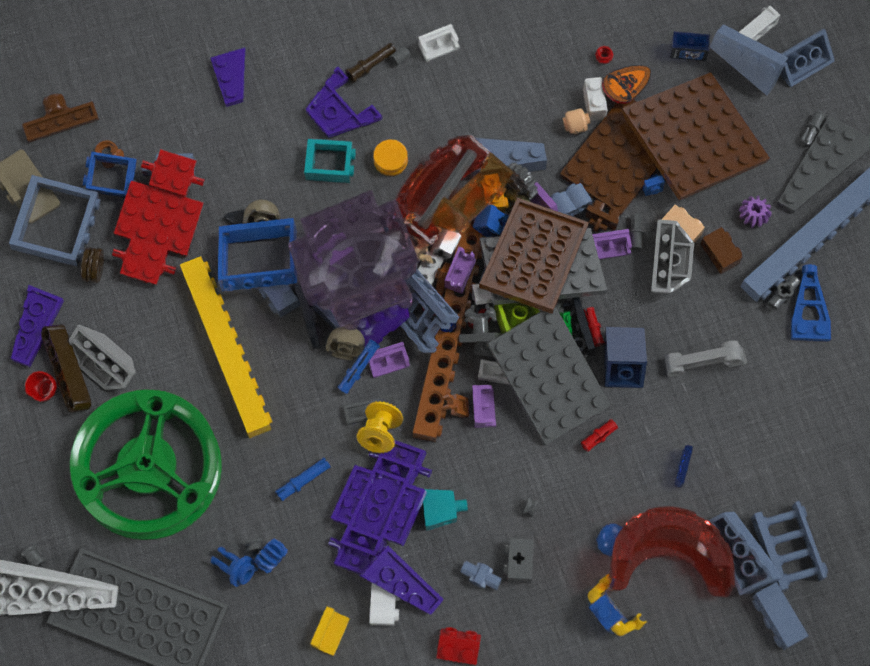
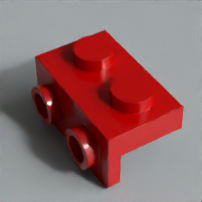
[436,627,481,665]

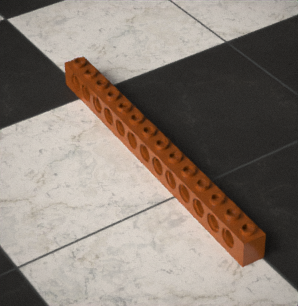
[413,186,486,443]

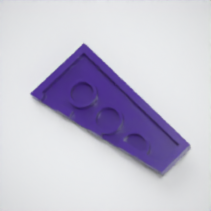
[11,285,64,368]
[360,545,444,615]

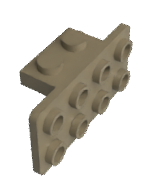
[0,150,60,224]

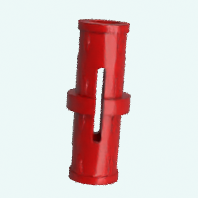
[583,307,605,347]
[580,419,618,452]

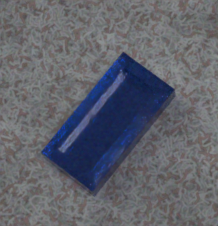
[674,445,693,488]

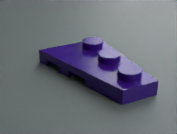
[355,298,410,346]

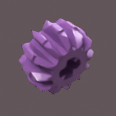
[739,196,772,228]

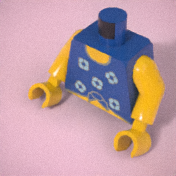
[588,574,647,636]

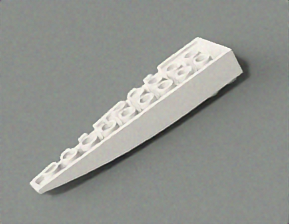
[0,560,118,615]

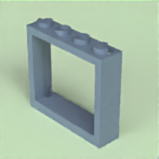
[9,175,101,267]

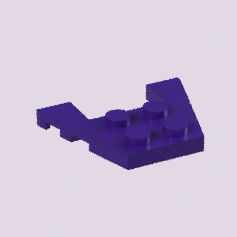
[306,66,382,138]

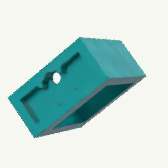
[304,139,356,183]

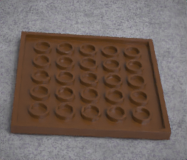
[621,72,770,200]

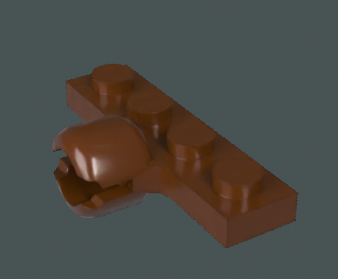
[22,93,99,143]

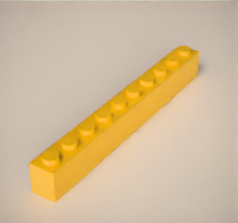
[180,256,273,438]

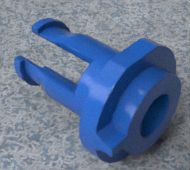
[211,547,258,587]

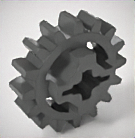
[504,162,538,200]

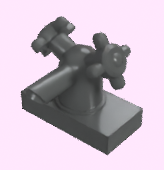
[459,304,503,343]

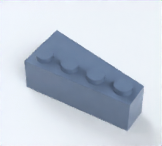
[710,24,788,95]
[467,137,547,180]
[708,512,784,595]

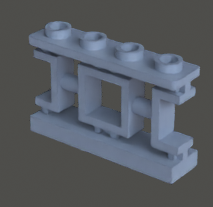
[383,267,459,353]

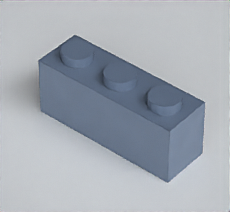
[752,582,809,650]

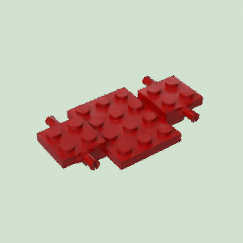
[112,149,205,285]

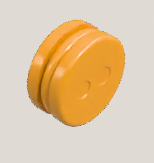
[373,139,408,176]

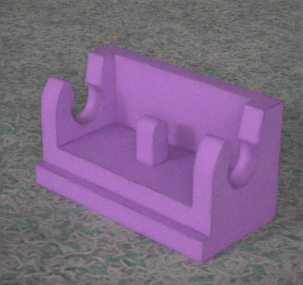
[592,229,632,260]
[445,247,476,294]
[366,342,410,378]
[472,385,496,428]

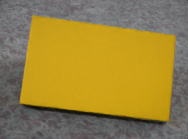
[310,606,350,656]

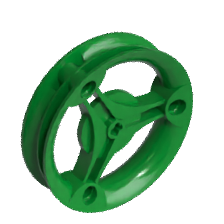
[70,389,222,540]

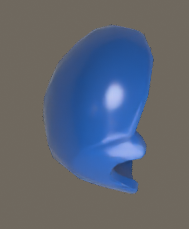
[597,523,628,556]

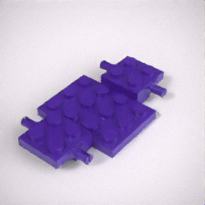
[328,440,432,575]

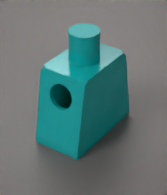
[423,489,468,531]

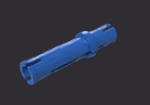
[338,339,380,394]
[275,457,331,502]

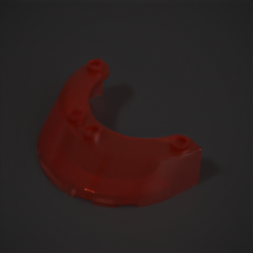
[392,135,492,245]
[608,506,735,597]

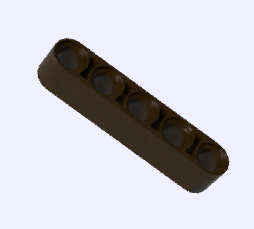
[41,324,91,413]

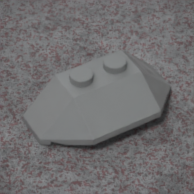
[651,219,694,294]
[69,325,136,390]

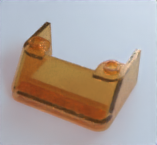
[431,152,514,233]

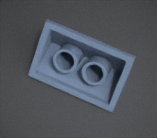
[780,29,835,87]

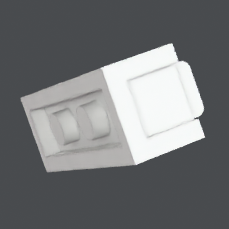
[739,6,780,41]

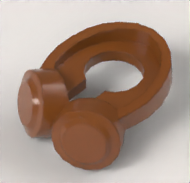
[95,140,124,168]

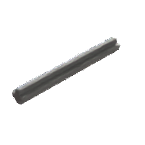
[418,149,477,230]

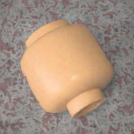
[563,108,591,135]

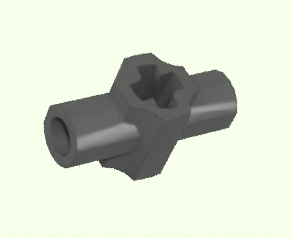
[767,275,800,311]

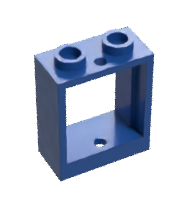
[83,152,137,198]

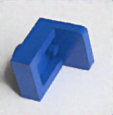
[642,174,665,196]

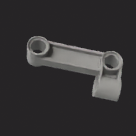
[664,341,747,377]

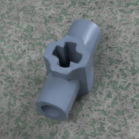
[460,561,502,590]

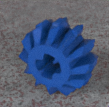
[254,539,288,573]

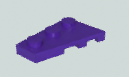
[211,48,246,107]

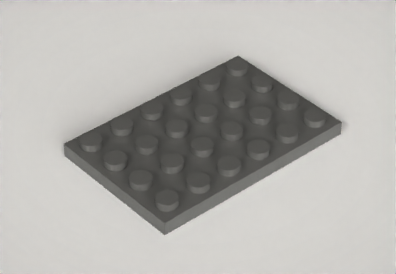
[479,228,607,305]
[487,306,610,445]

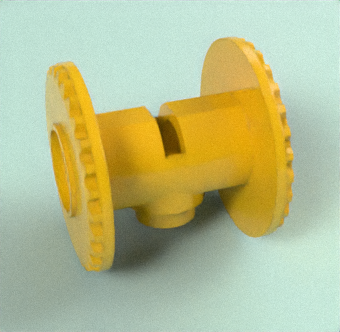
[357,401,403,454]

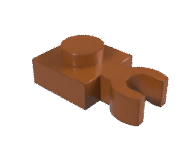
[435,262,451,297]
[442,394,469,418]

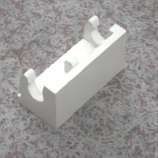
[418,24,459,62]

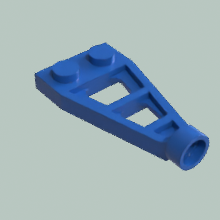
[791,264,831,342]

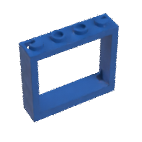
[218,218,297,291]

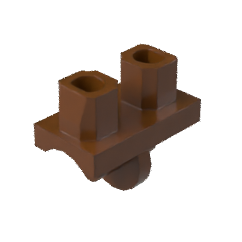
[585,200,620,233]

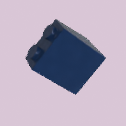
[604,327,647,388]

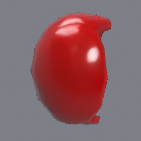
[25,371,57,402]

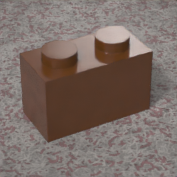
[700,227,743,274]

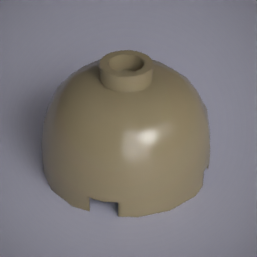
[243,199,281,224]
[326,325,365,360]

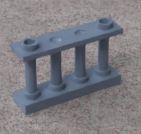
[751,501,828,592]

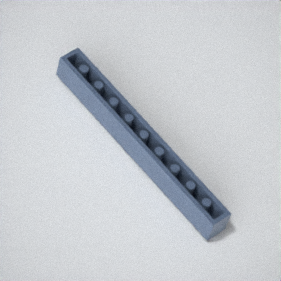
[740,167,870,302]

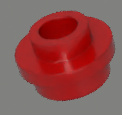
[595,46,613,64]

